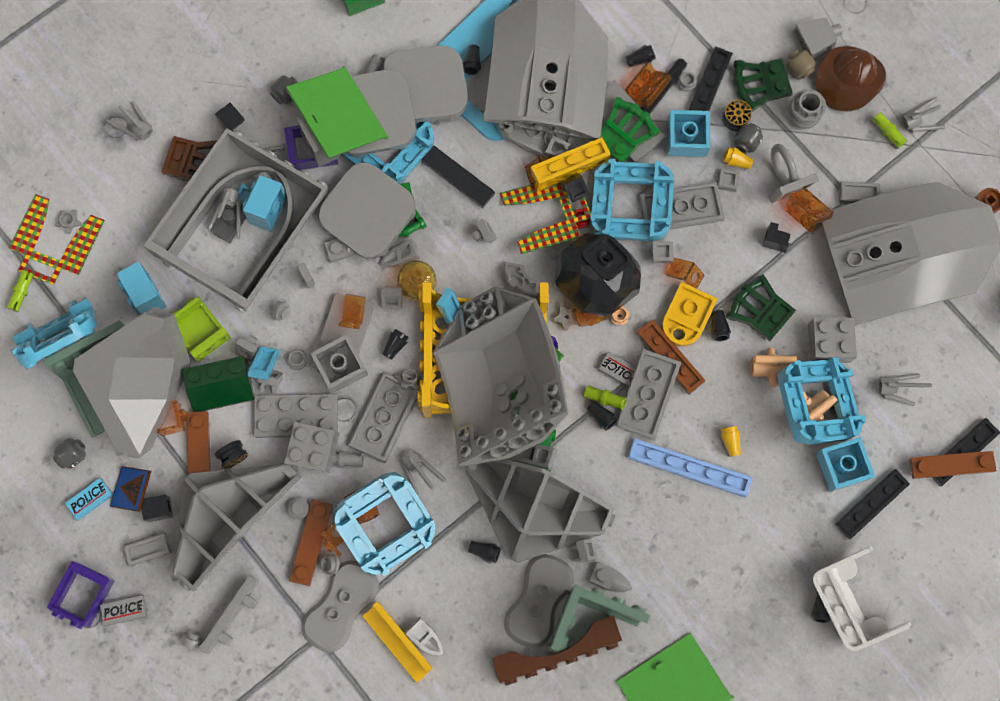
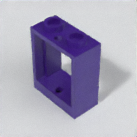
[284,125,341,170]
[46,561,115,629]

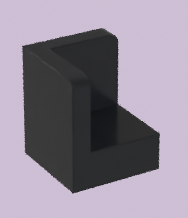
[215,102,245,132]
[562,173,590,203]
[762,222,790,253]
[141,494,173,522]

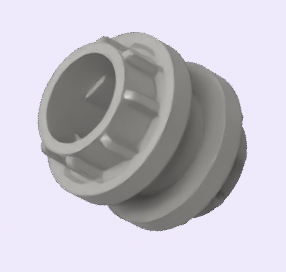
[787,89,826,129]

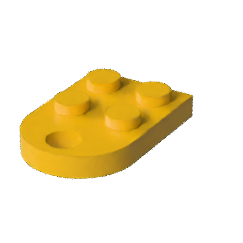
[662,282,718,347]

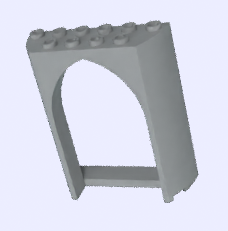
[143,128,328,311]

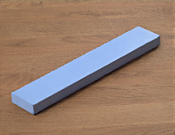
[627,438,753,498]

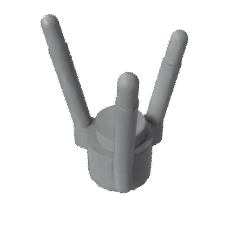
[902,97,945,133]
[105,101,153,141]
[208,188,242,239]
[879,374,932,406]
[401,451,446,495]

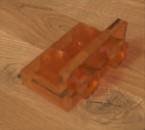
[625,62,672,107]
[784,189,834,233]

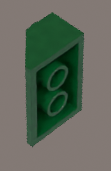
[182,356,255,412]

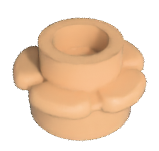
[610,307,630,325]

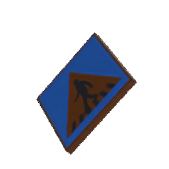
[110,466,152,512]

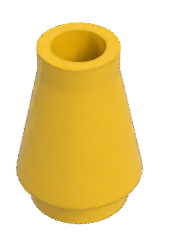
[722,147,753,170]
[720,425,741,457]

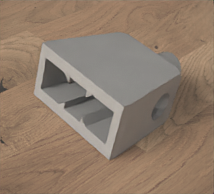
[792,17,843,60]

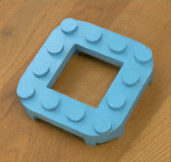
[342,121,434,184]
[591,159,674,241]
[11,298,97,369]
[777,357,866,445]
[333,472,436,576]

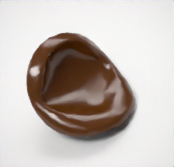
[815,46,887,111]

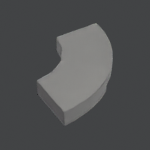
[503,262,540,300]

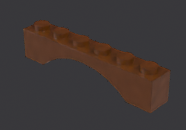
[491,616,622,686]

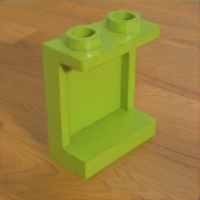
[172,296,231,363]

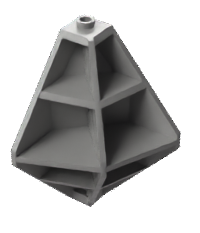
[73,307,191,458]
[466,459,616,563]
[172,463,301,591]

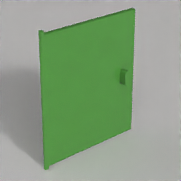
[286,66,389,159]
[616,633,735,701]

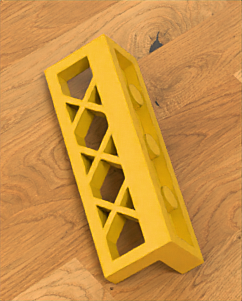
[530,137,611,192]
[362,601,433,683]

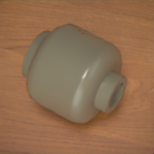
[786,49,816,80]

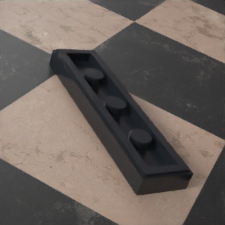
[689,46,733,111]
[422,145,495,208]
[933,418,1000,487]
[835,469,910,539]

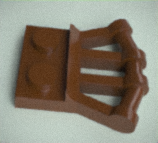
[161,136,218,182]

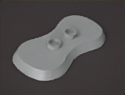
[504,554,574,648]
[302,561,379,652]

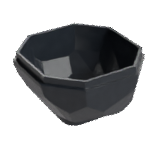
[555,232,641,316]

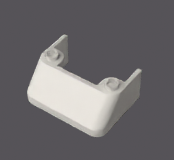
[813,546,911,651]

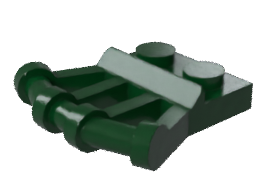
[733,58,793,113]
[726,274,796,342]

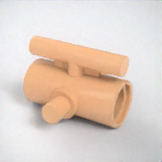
[750,348,797,387]
[803,390,837,421]

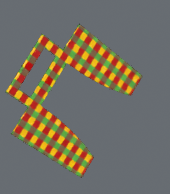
[500,183,591,254]
[9,194,105,285]

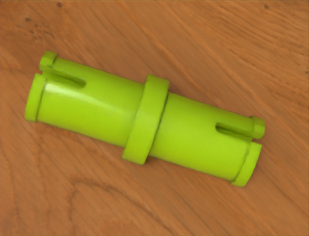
[872,112,908,149]
[6,270,34,312]
[584,385,627,410]

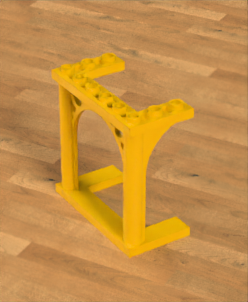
[418,283,549,418]

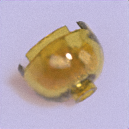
[397,260,437,301]

